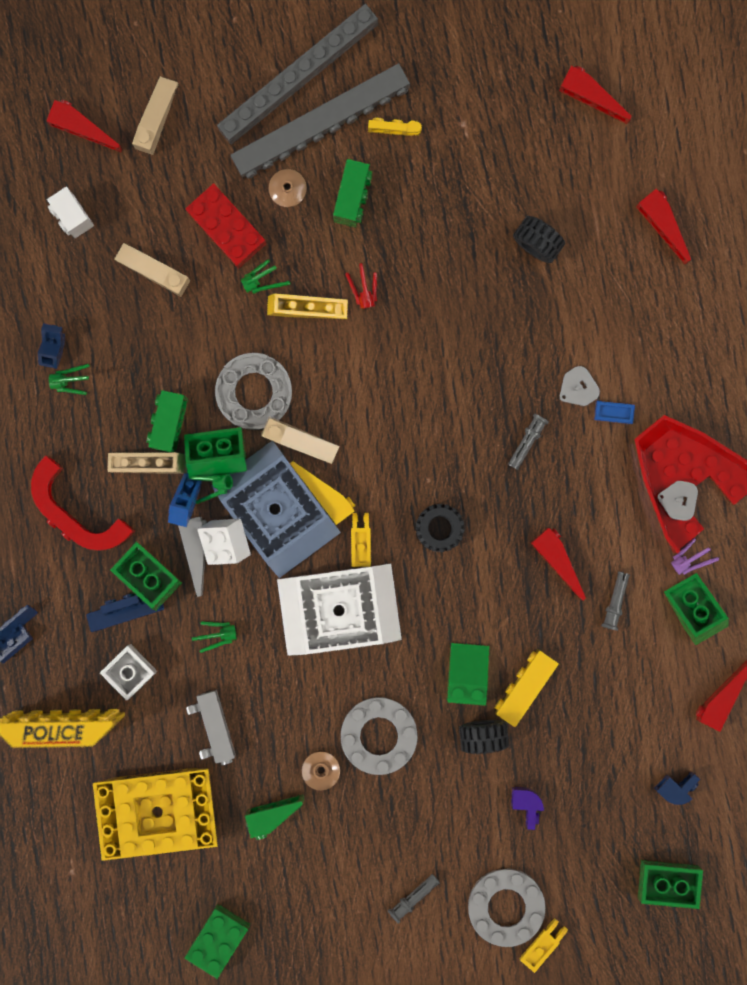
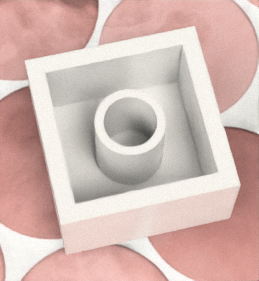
[47,187,94,238]
[197,519,251,565]
[100,644,158,700]

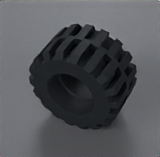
[513,215,566,263]
[416,504,464,552]
[459,720,509,754]

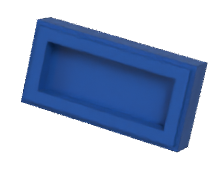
[594,401,635,424]

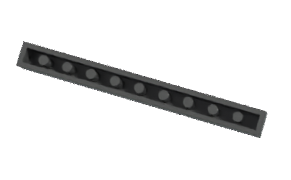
[217,4,378,145]
[230,63,410,179]

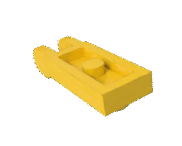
[368,118,422,136]
[351,513,371,567]
[519,919,568,973]

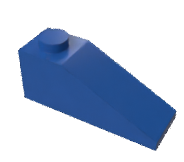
[168,471,203,527]

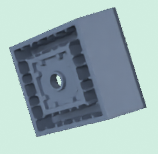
[211,441,341,578]

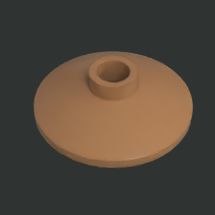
[269,169,307,207]
[302,752,340,790]

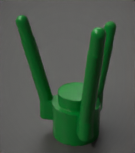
[241,259,291,294]
[49,364,90,395]
[191,474,233,504]
[192,621,237,653]

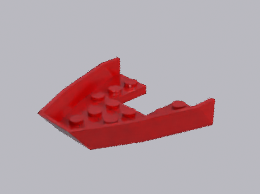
[634,415,747,554]

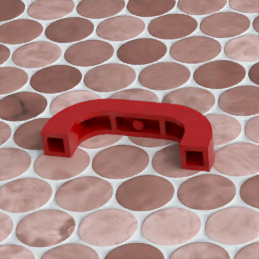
[31,455,135,550]

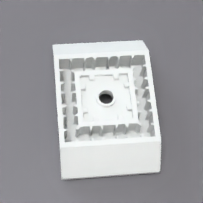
[277,564,402,655]

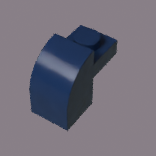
[38,323,65,369]
[654,772,700,805]

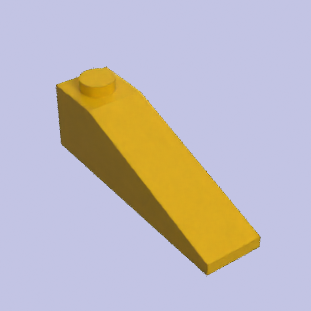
[267,294,348,319]
[290,461,355,525]

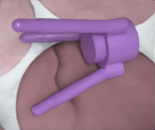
[671,538,719,575]

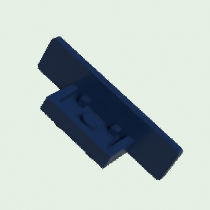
[86,593,164,632]
[0,605,38,663]

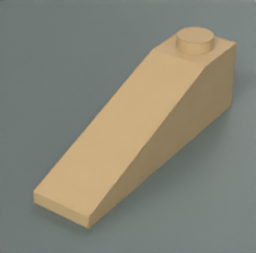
[132,77,178,155]
[114,243,190,297]
[261,416,339,464]
[108,453,187,474]

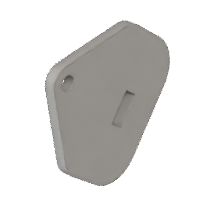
[560,366,600,406]
[657,481,698,521]

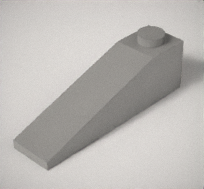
[178,517,207,597]

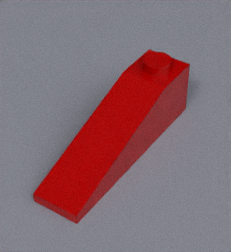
[559,65,632,124]
[47,100,122,152]
[636,189,691,264]
[530,528,586,601]
[696,660,747,732]

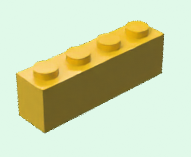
[494,650,559,727]

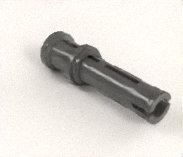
[508,413,549,470]
[601,572,630,631]
[387,874,440,924]

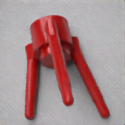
[346,263,377,309]

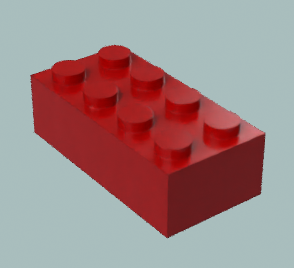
[185,183,267,269]

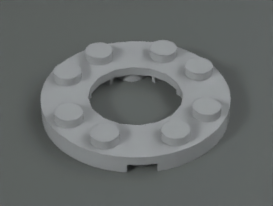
[215,353,292,430]
[341,697,417,775]
[468,868,545,947]

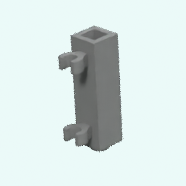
[186,689,236,765]

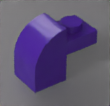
[511,787,544,830]

